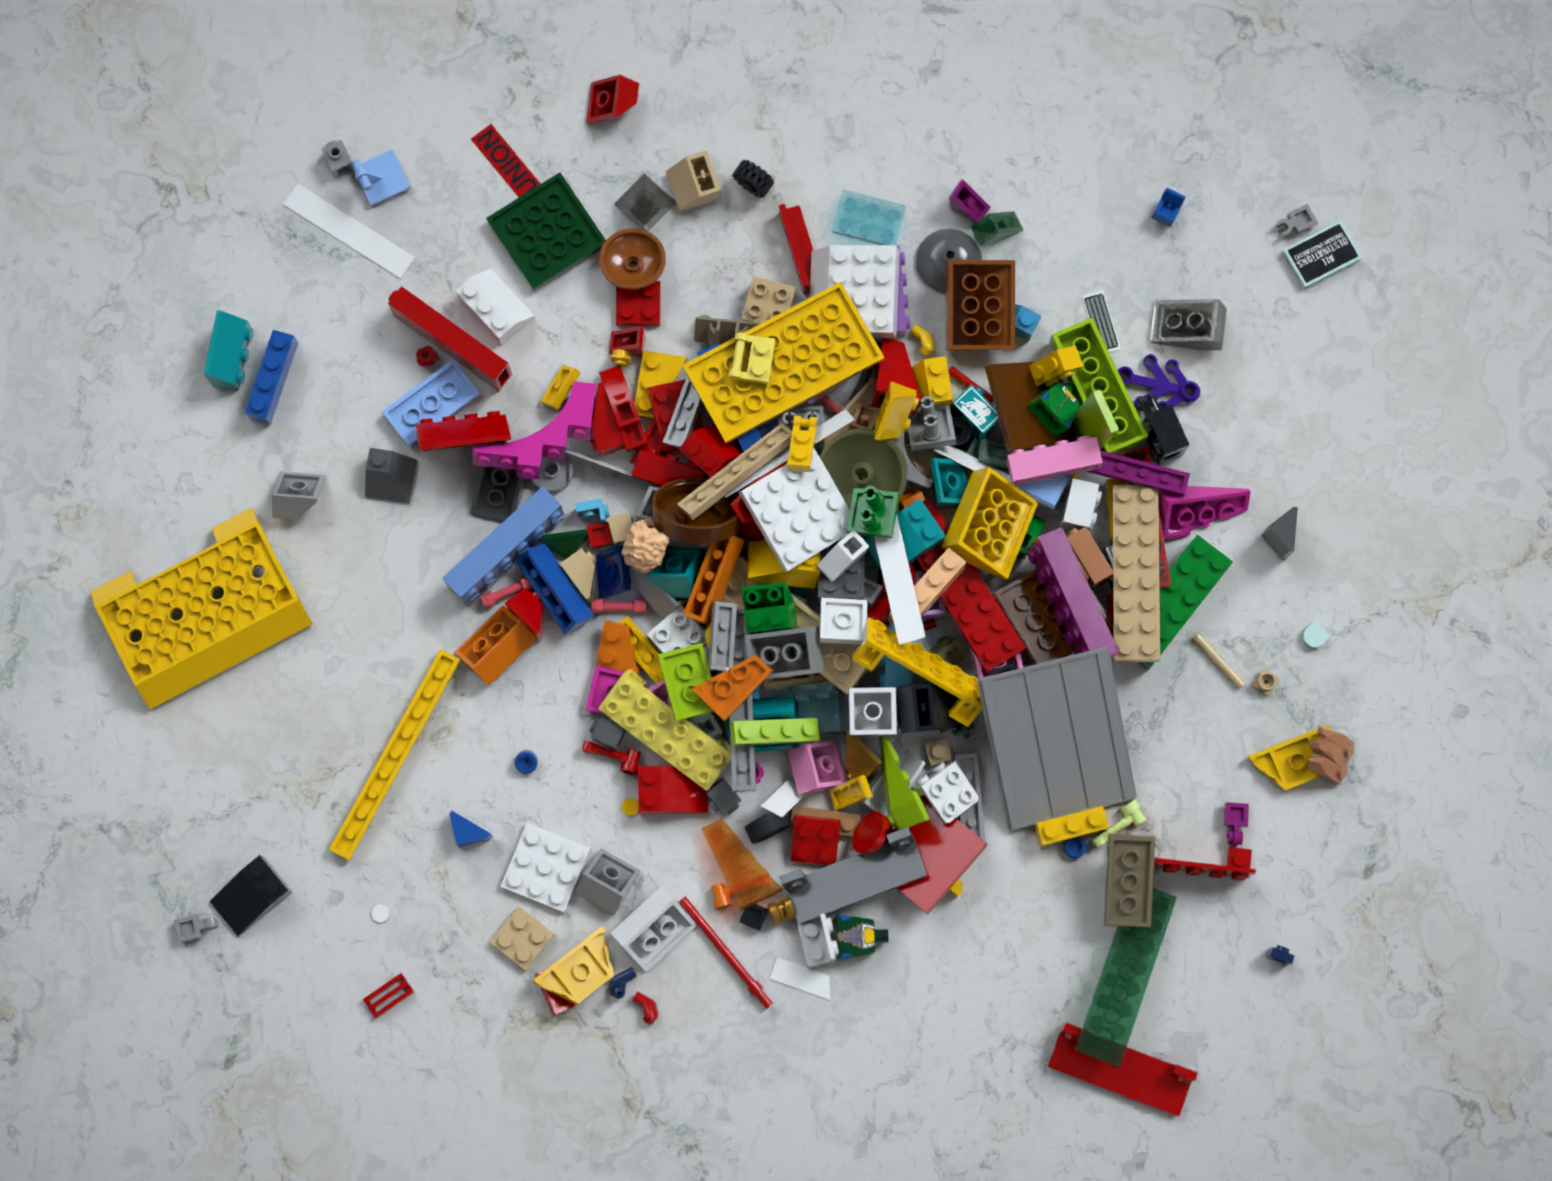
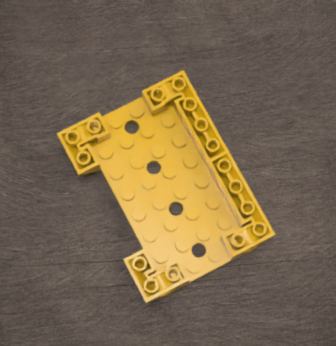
[90,507,313,710]

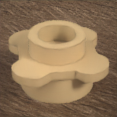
[1253,669,1280,695]

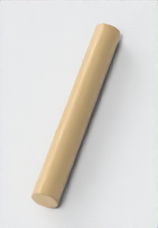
[1193,633,1245,689]

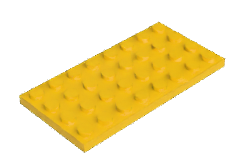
[682,282,884,444]

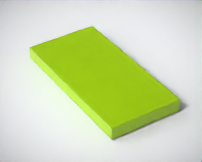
[1073,389,1119,450]

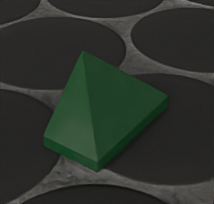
[542,529,589,560]

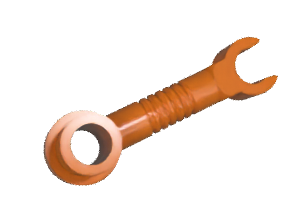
[711,875,770,910]

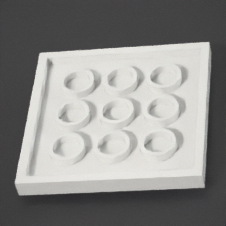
[738,448,850,572]

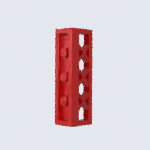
[778,204,814,294]

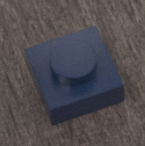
[1266,945,1295,965]

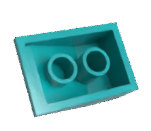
[863,499,946,571]

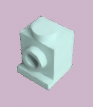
[689,713,726,740]

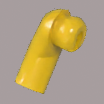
[910,325,935,356]

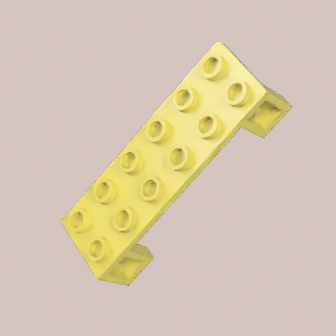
[599,669,731,791]

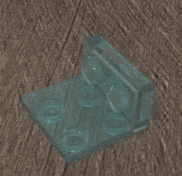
[787,682,842,734]

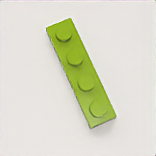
[730,718,820,746]

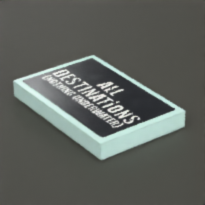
[1282,220,1362,289]

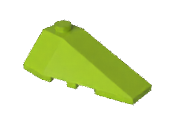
[878,735,929,831]

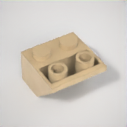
[666,150,721,212]

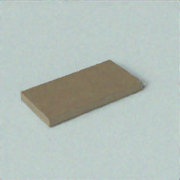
[1104,833,1156,928]

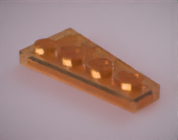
[701,819,782,911]

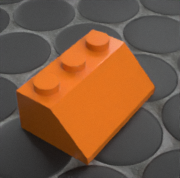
[454,605,537,686]

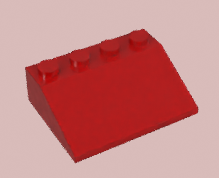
[415,411,511,452]

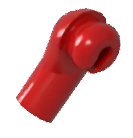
[632,991,659,1025]

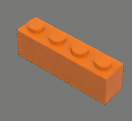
[683,536,745,624]

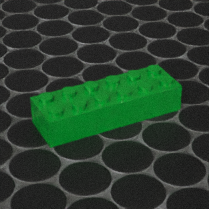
[1137,534,1233,671]

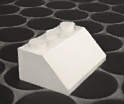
[455,268,534,345]
[611,886,697,972]

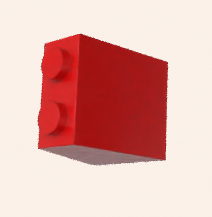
[679,424,743,477]

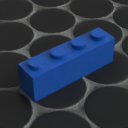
[245,330,298,425]
[515,542,594,635]

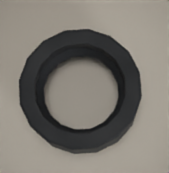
[744,812,790,844]

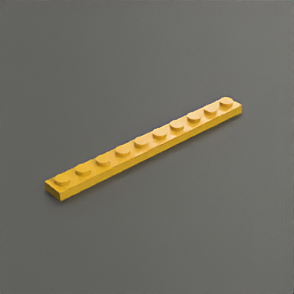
[329,649,461,861]

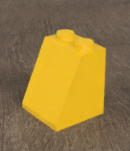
[912,356,953,408]

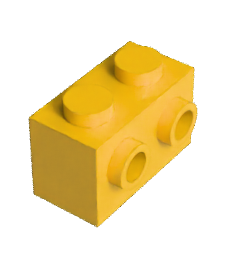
[1029,345,1083,387]

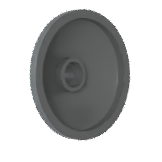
[916,229,982,293]

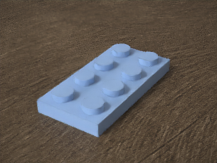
[382,359,481,448]

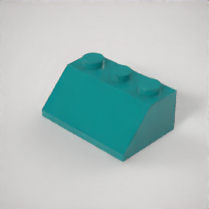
[204,310,253,390]
[726,696,798,752]

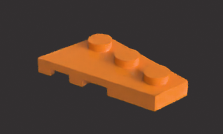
[692,655,773,721]

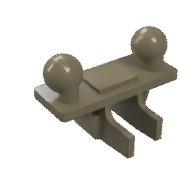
[694,315,761,346]

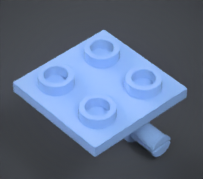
[351,149,411,206]

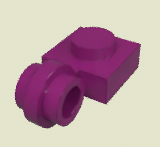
[1224,802,1249,847]

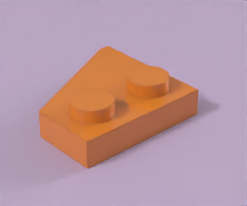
[596,620,639,674]

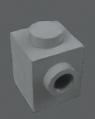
[321,140,354,178]

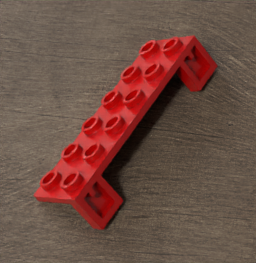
[1154,847,1256,881]
[1048,1022,1198,1116]

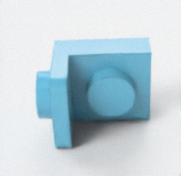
[575,498,610,523]

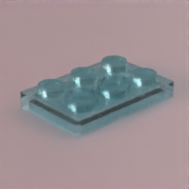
[832,190,906,245]

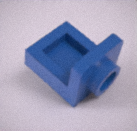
[1151,188,1186,227]

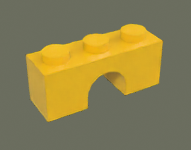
[1034,806,1109,848]

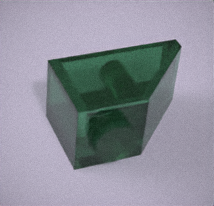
[971,211,1024,246]

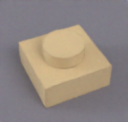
[924,738,953,767]

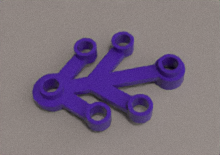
[1117,354,1200,411]

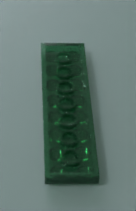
[1074,888,1177,1068]

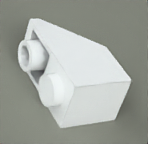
[817,530,869,582]

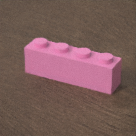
[1006,436,1103,486]

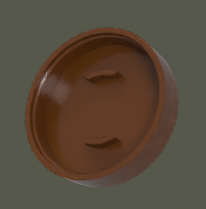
[651,478,742,544]

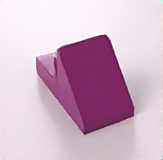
[949,179,991,225]

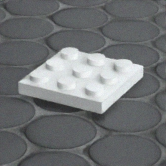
[500,823,591,913]

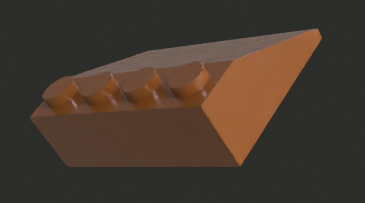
[945,260,1015,351]

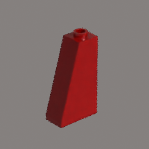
[871,338,921,417]

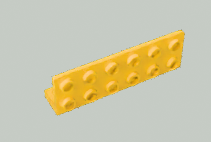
[852,618,983,727]

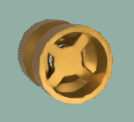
[767,896,796,925]

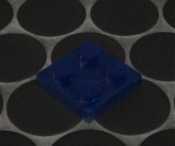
[595,545,632,599]

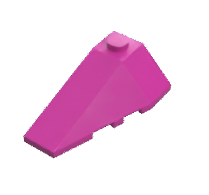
[1158,486,1251,540]

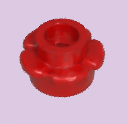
[416,346,438,367]

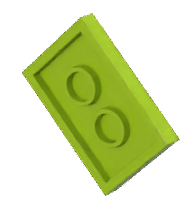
[657,643,714,722]

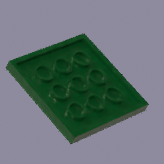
[486,172,606,291]

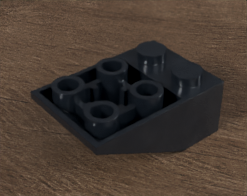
[897,683,962,733]

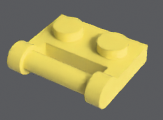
[728,332,775,384]

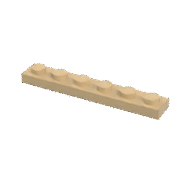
[677,423,792,521]

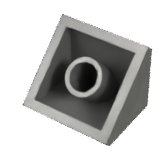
[1261,507,1298,560]

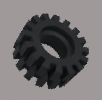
[732,159,775,198]

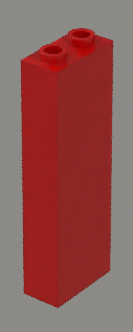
[388,286,512,391]

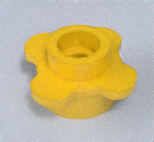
[610,350,633,367]

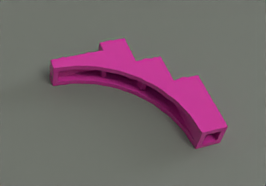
[473,381,596,479]

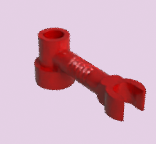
[582,740,641,776]

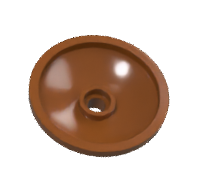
[599,228,666,290]

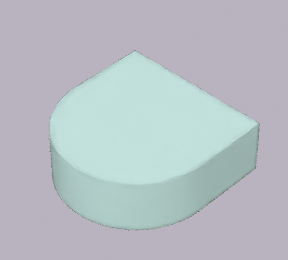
[1302,620,1331,648]

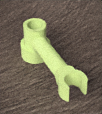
[1090,799,1146,848]

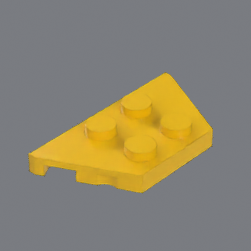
[1247,724,1330,791]
[532,926,614,1005]

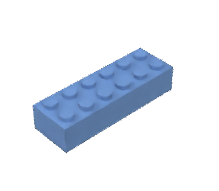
[442,486,564,606]

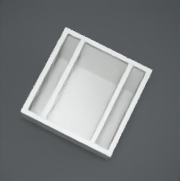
[810,245,900,339]

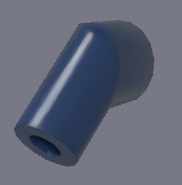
[610,967,637,999]

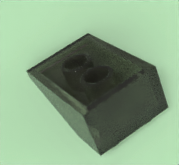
[1150,299,1227,350]

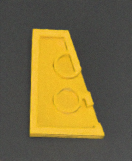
[635,351,688,419]

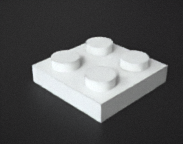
[820,597,867,645]

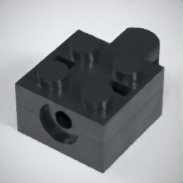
[1139,393,1190,465]

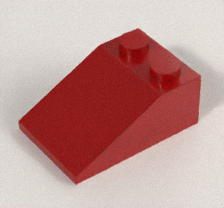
[638,766,708,815]

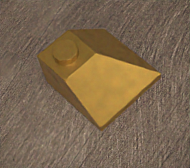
[845,730,882,780]

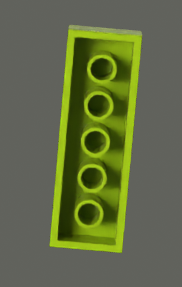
[1049,317,1149,455]

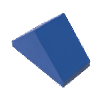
[449,810,493,848]

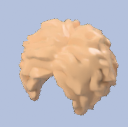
[621,519,669,574]

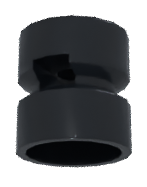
[951,417,972,451]

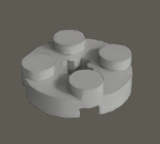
[531,453,574,492]

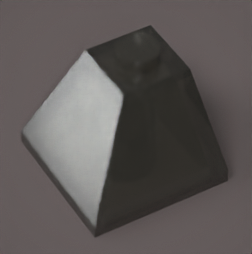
[614,173,676,231]

